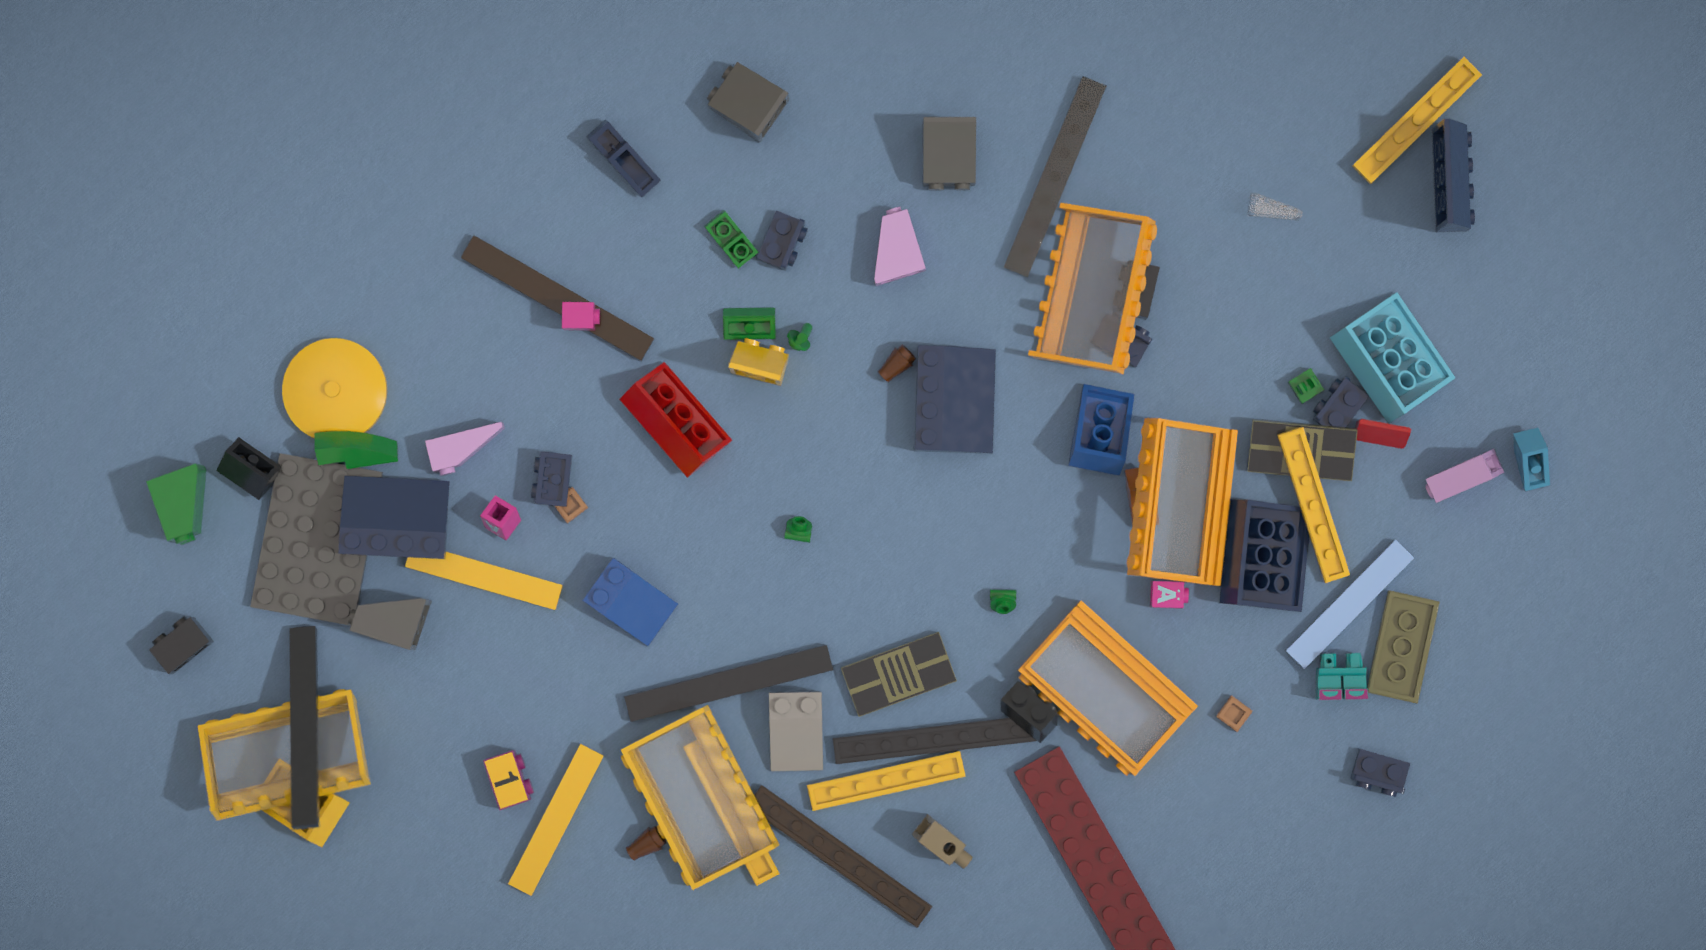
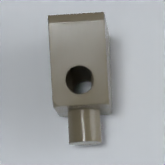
[912,814,973,869]

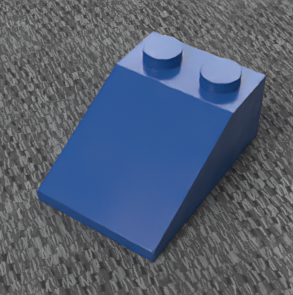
[1068,384,1134,476]
[583,558,678,646]

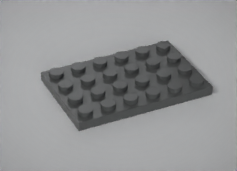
[250,453,383,626]

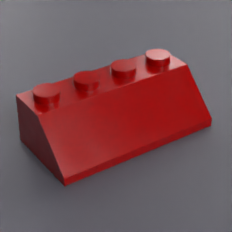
[619,362,732,478]

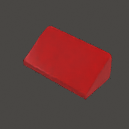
[1355,419,1411,449]

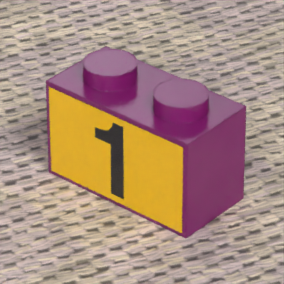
[483,750,534,810]

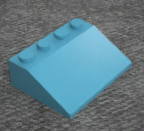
[1330,292,1455,424]

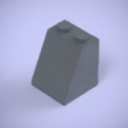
[707,62,789,143]
[923,117,976,191]
[348,598,432,650]

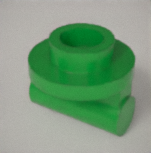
[787,323,813,351]
[784,516,812,543]
[990,590,1016,614]

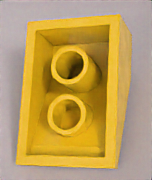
[729,338,789,386]
[262,759,350,847]

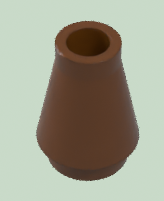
[878,344,916,382]
[626,826,667,861]

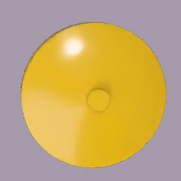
[282,338,387,438]

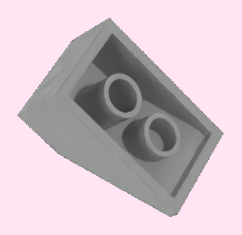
[769,692,823,771]

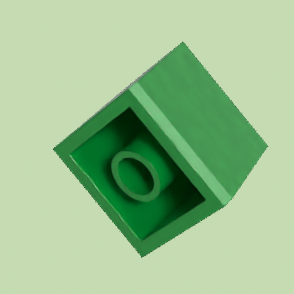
[146,463,206,545]

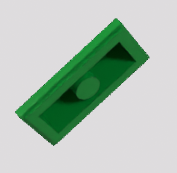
[723,307,776,340]

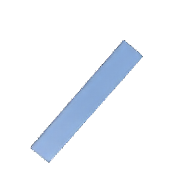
[1285,540,1414,669]

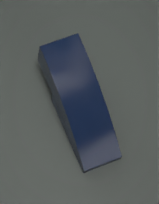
[586,119,661,197]

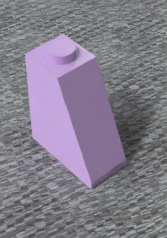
[874,207,926,286]
[1426,449,1504,503]

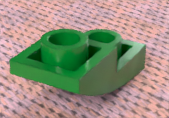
[704,210,759,269]

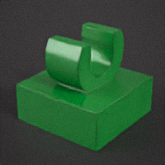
[1288,368,1324,404]

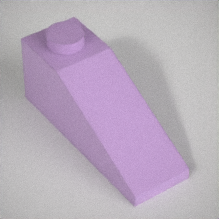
[425,422,505,476]

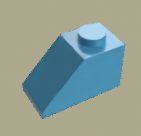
[1513,427,1550,491]

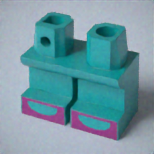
[1316,653,1369,700]

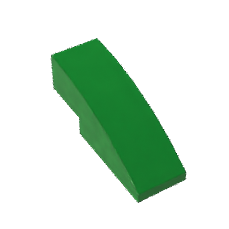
[314,431,398,469]

